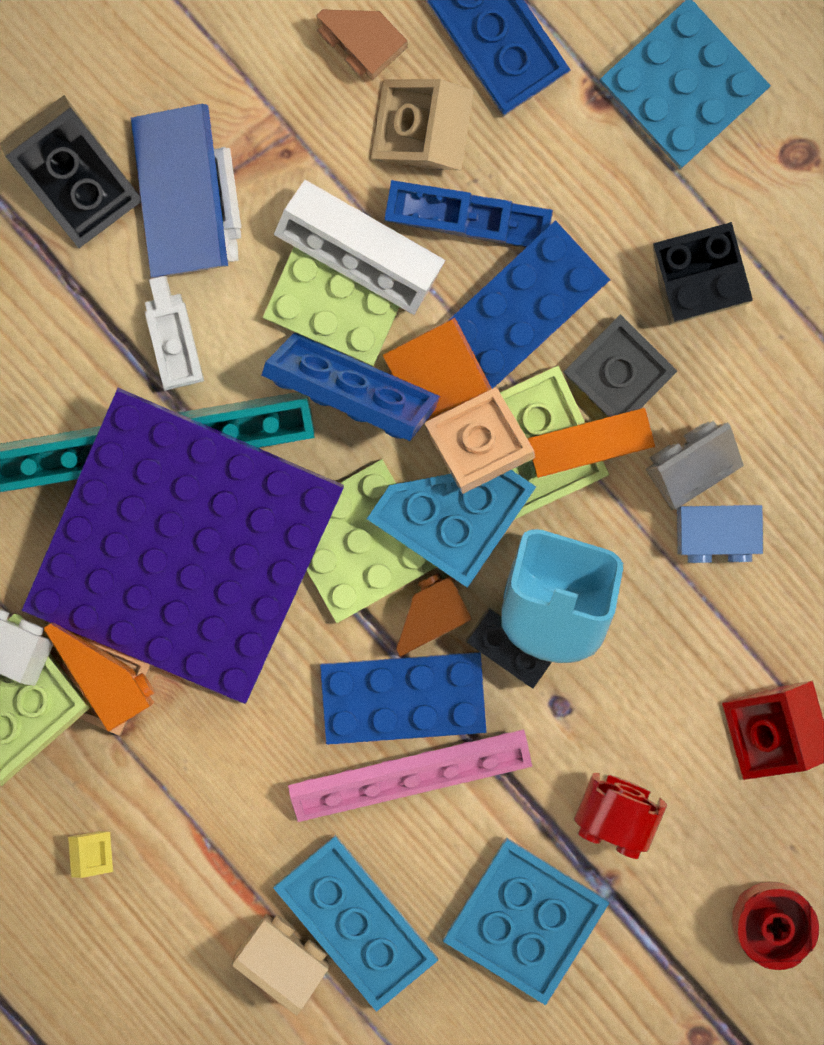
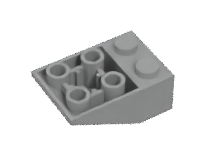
[646,420,744,510]

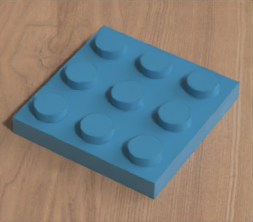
[599,0,771,170]
[443,837,610,1005]

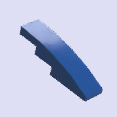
[385,180,553,248]

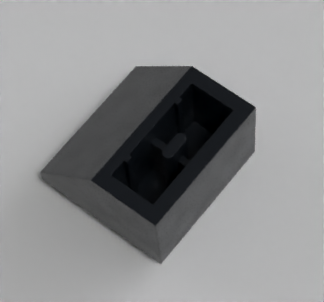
[652,222,753,325]

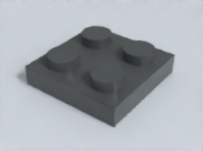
[563,314,677,417]

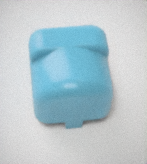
[501,529,623,663]

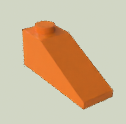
[44,622,155,732]

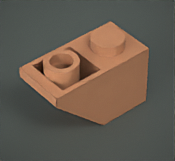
[316,9,408,81]

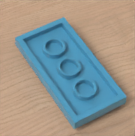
[273,835,438,1012]

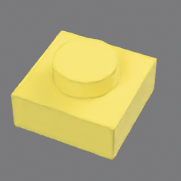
[68,831,113,878]

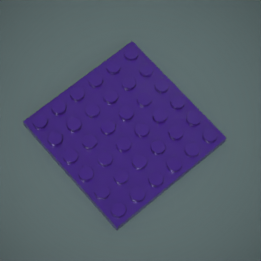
[21,388,344,704]

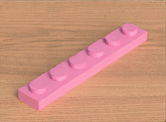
[288,730,532,822]

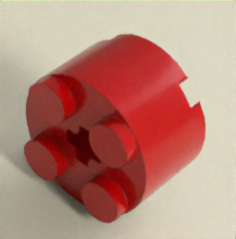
[574,773,667,859]
[732,882,819,970]

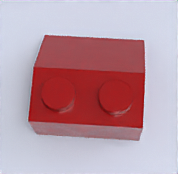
[722,680,824,780]

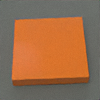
[383,318,492,425]

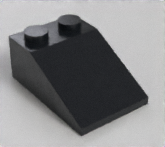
[0,95,141,248]

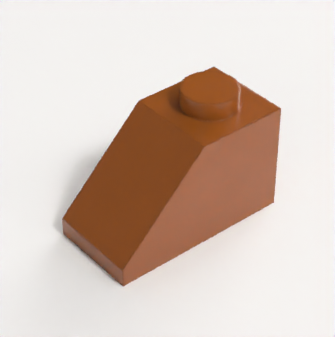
[396,572,472,656]

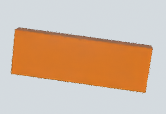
[528,408,655,478]

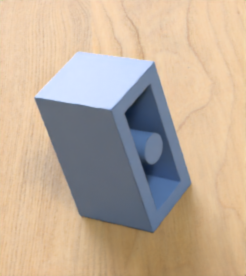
[677,505,763,563]

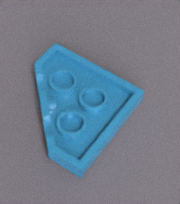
[367,470,536,588]

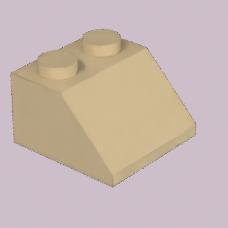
[371,79,474,170]
[232,914,329,1016]

